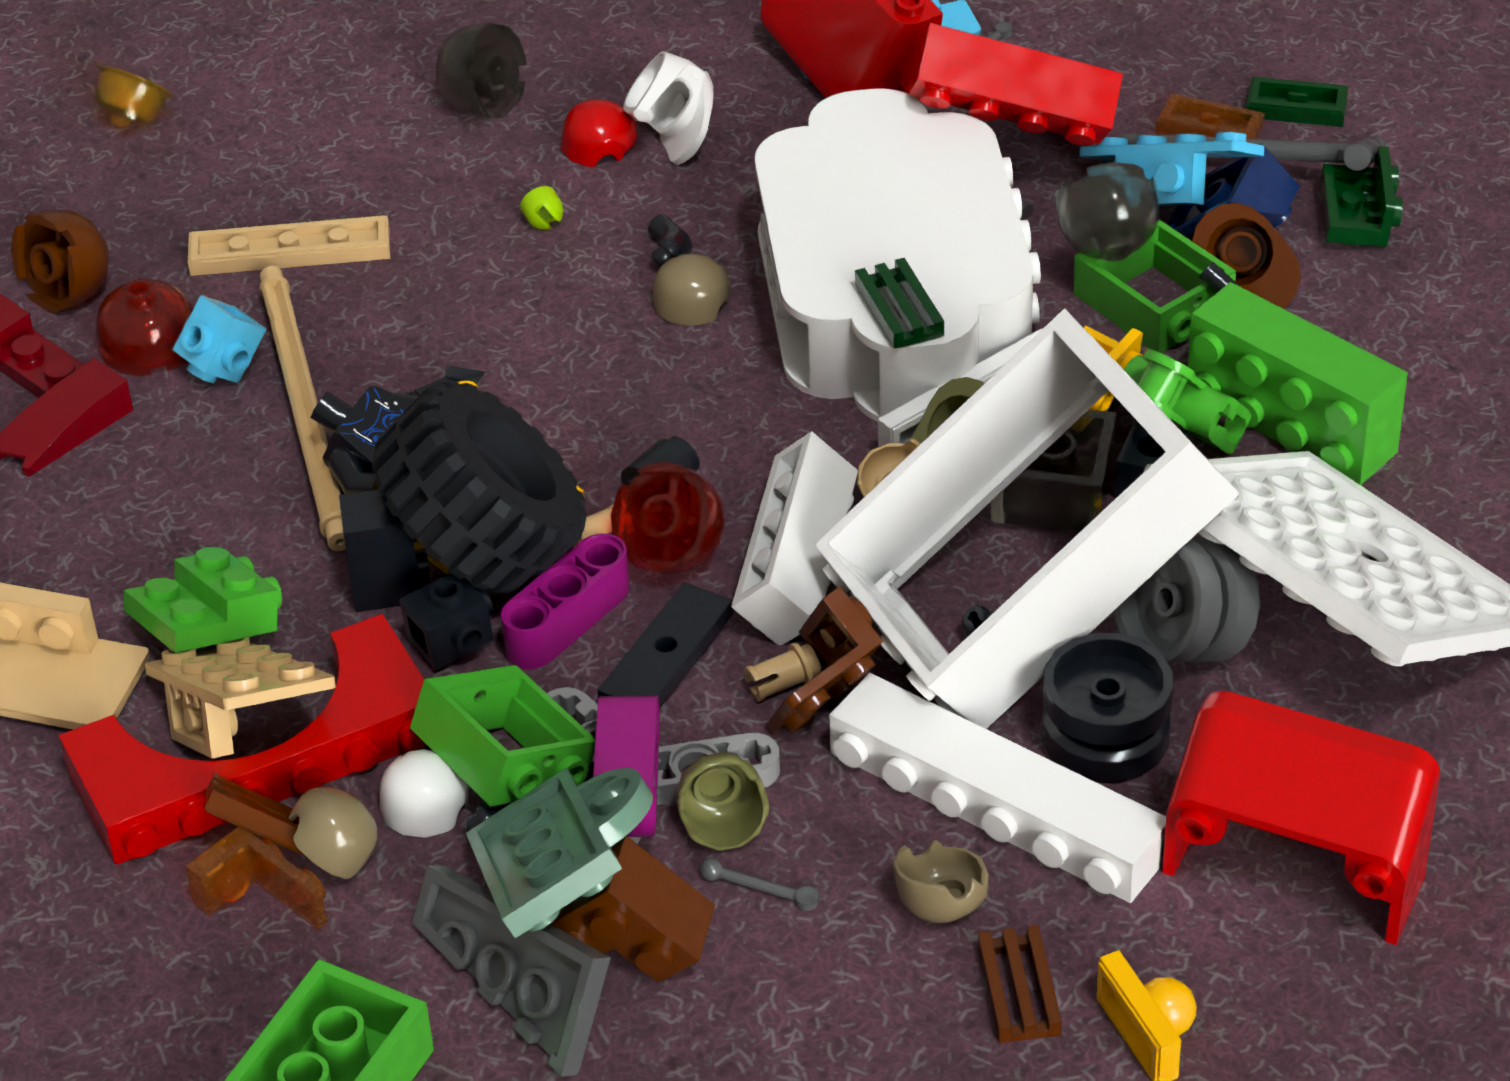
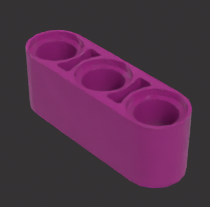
[500,533,630,670]
[593,695,660,837]

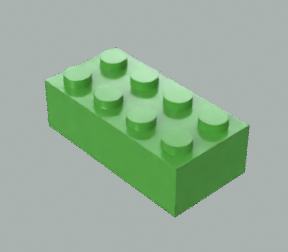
[1188,282,1408,485]
[224,959,434,1081]

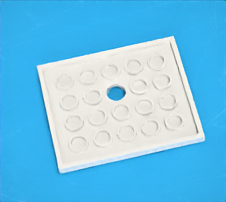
[1143,451,1510,666]

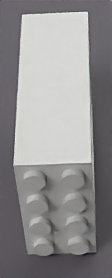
[814,308,1239,729]

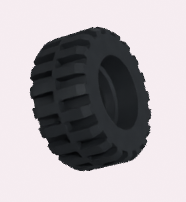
[372,381,587,594]

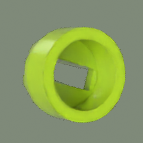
[520,186,564,230]

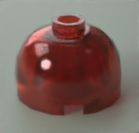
[96,279,194,376]
[611,461,725,575]

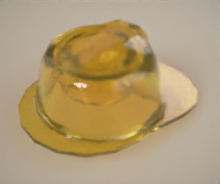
[93,60,174,127]

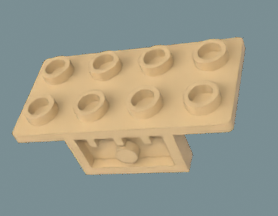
[0,583,150,729]
[145,637,336,758]

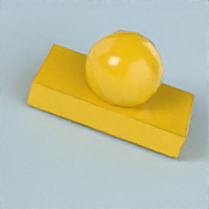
[1096,950,1197,1081]

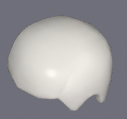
[379,749,470,838]

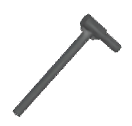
[1121,133,1386,171]

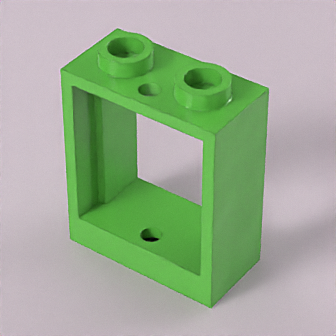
[1074,214,1236,353]
[410,665,596,807]

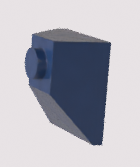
[1167,143,1300,241]

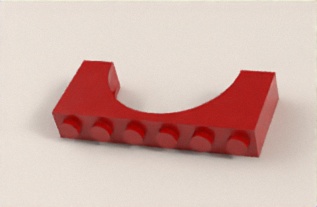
[58,613,427,866]

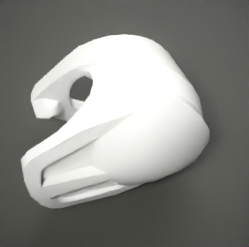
[623,51,714,165]

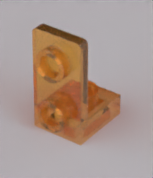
[185,827,328,930]

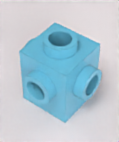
[172,295,267,383]

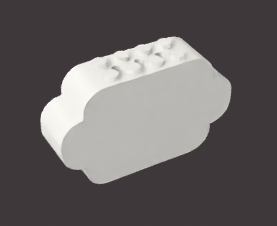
[755,89,1041,422]

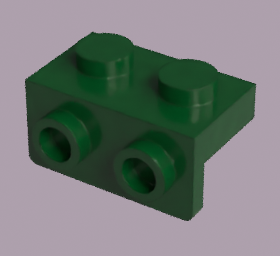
[1320,146,1403,247]

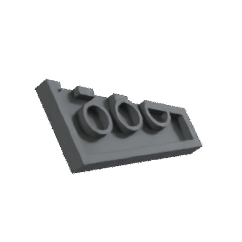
[412,865,611,1077]

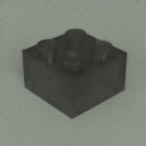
[991,410,1116,532]

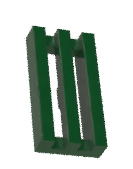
[1246,77,1349,127]
[855,257,944,349]

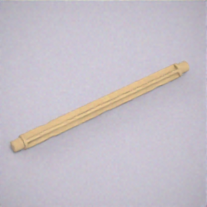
[259,266,346,551]

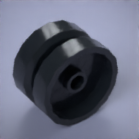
[1042,632,1173,782]

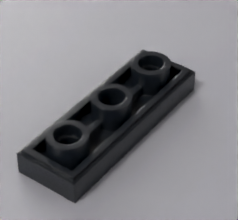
[597,582,734,709]

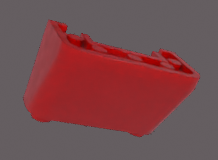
[760,0,943,102]

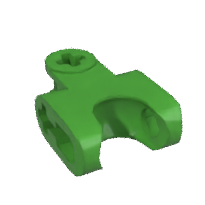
[1124,348,1252,454]

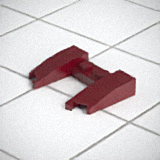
[0,293,133,477]

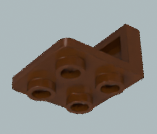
[765,586,883,735]

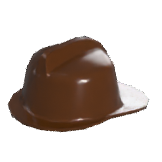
[1192,203,1301,309]

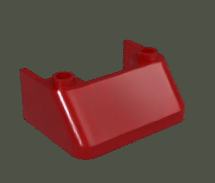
[1162,691,1440,945]

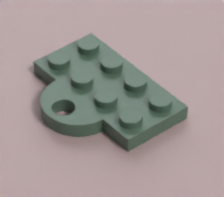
[466,767,653,938]

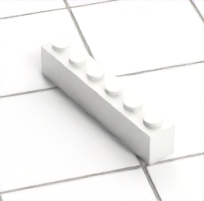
[829,672,1166,903]

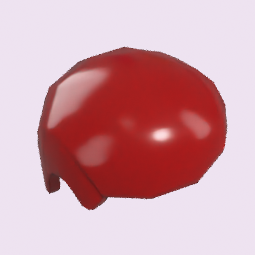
[561,99,637,167]

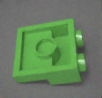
[124,547,282,653]

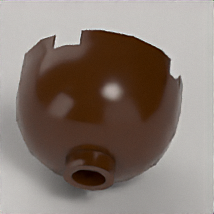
[11,209,109,313]

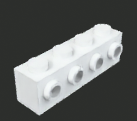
[731,431,858,645]

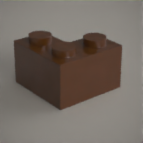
[550,836,715,982]

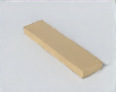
[188,215,390,276]

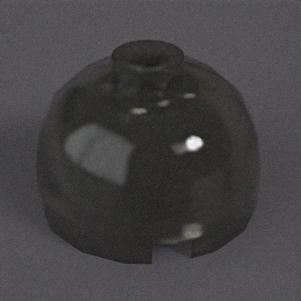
[435,22,526,119]
[1054,162,1159,261]

